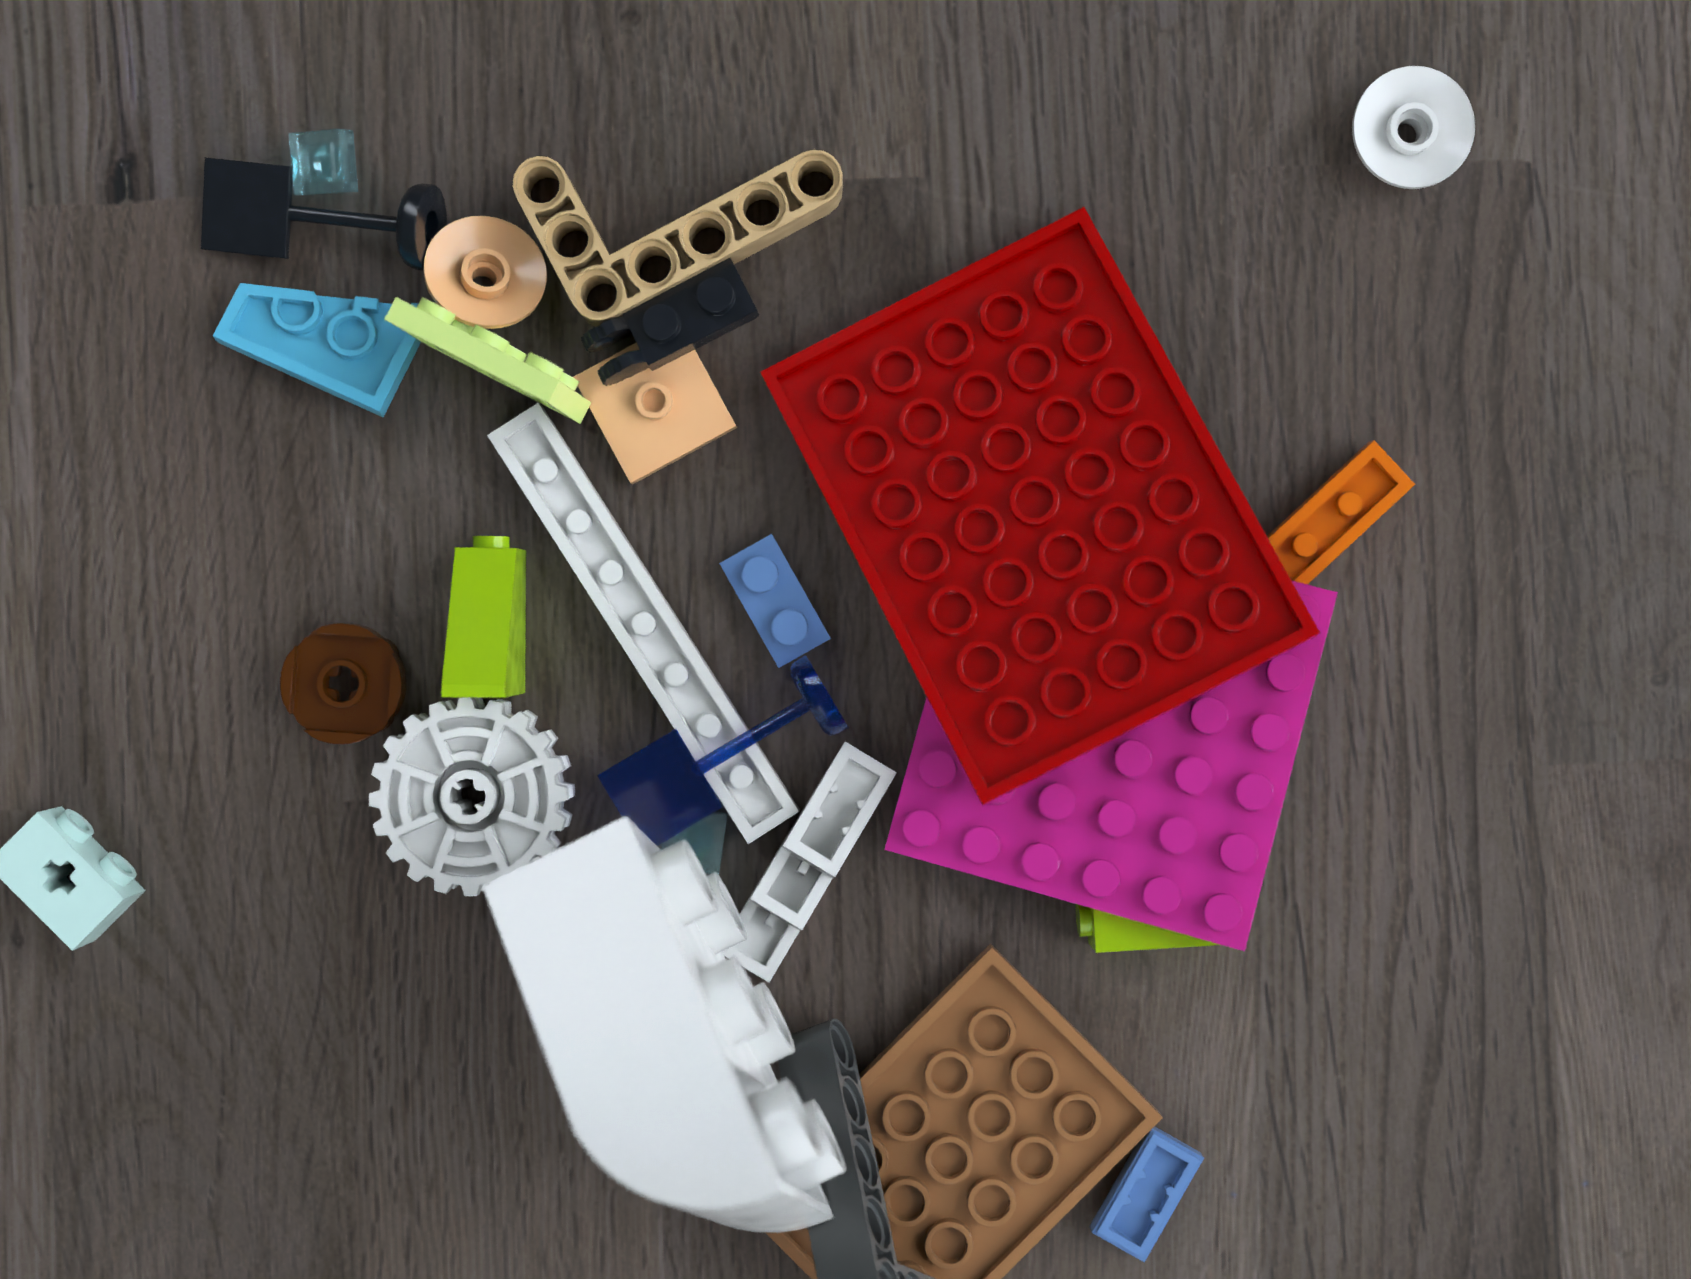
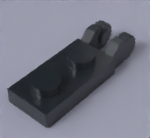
[581,258,759,386]

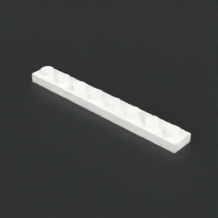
[487,403,800,844]

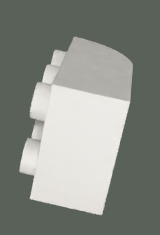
[483,816,846,1233]

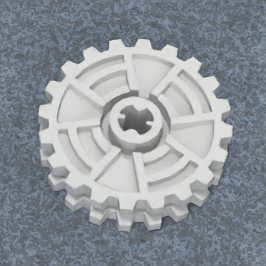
[369,697,575,896]

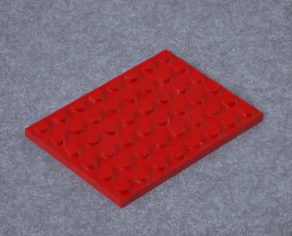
[760,207,1320,806]

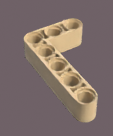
[513,150,843,327]

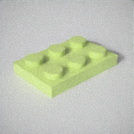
[384,297,591,424]

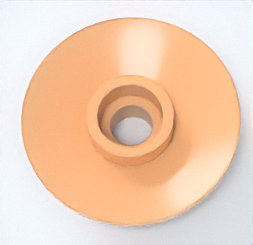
[423,216,547,329]

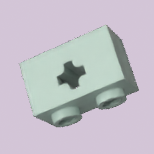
[0,806,146,951]

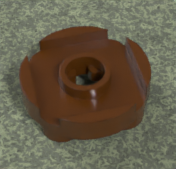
[280,623,407,744]

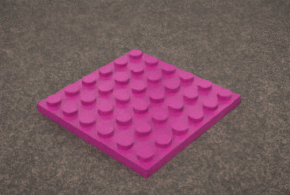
[884,581,1338,951]

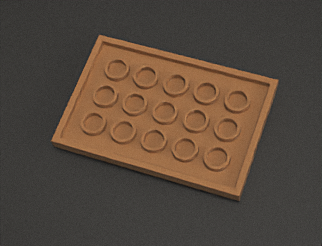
[765,943,1163,1279]

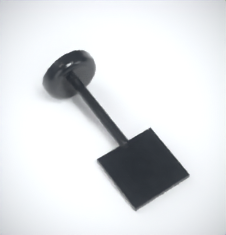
[201,157,447,271]

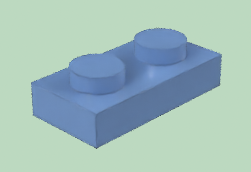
[719,534,831,668]

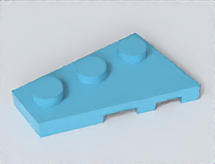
[213,283,421,417]

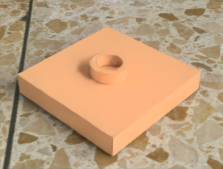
[573,342,737,485]

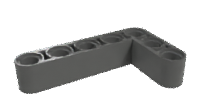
[778,1018,936,1279]

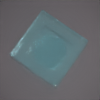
[288,129,358,196]
[661,805,728,875]

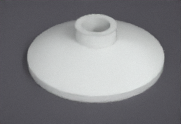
[1352,66,1475,189]

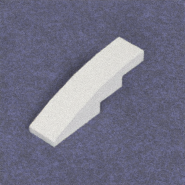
[722,742,897,982]

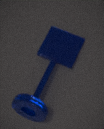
[597,655,849,846]

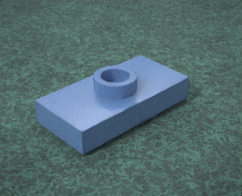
[1089,1126,1204,1262]

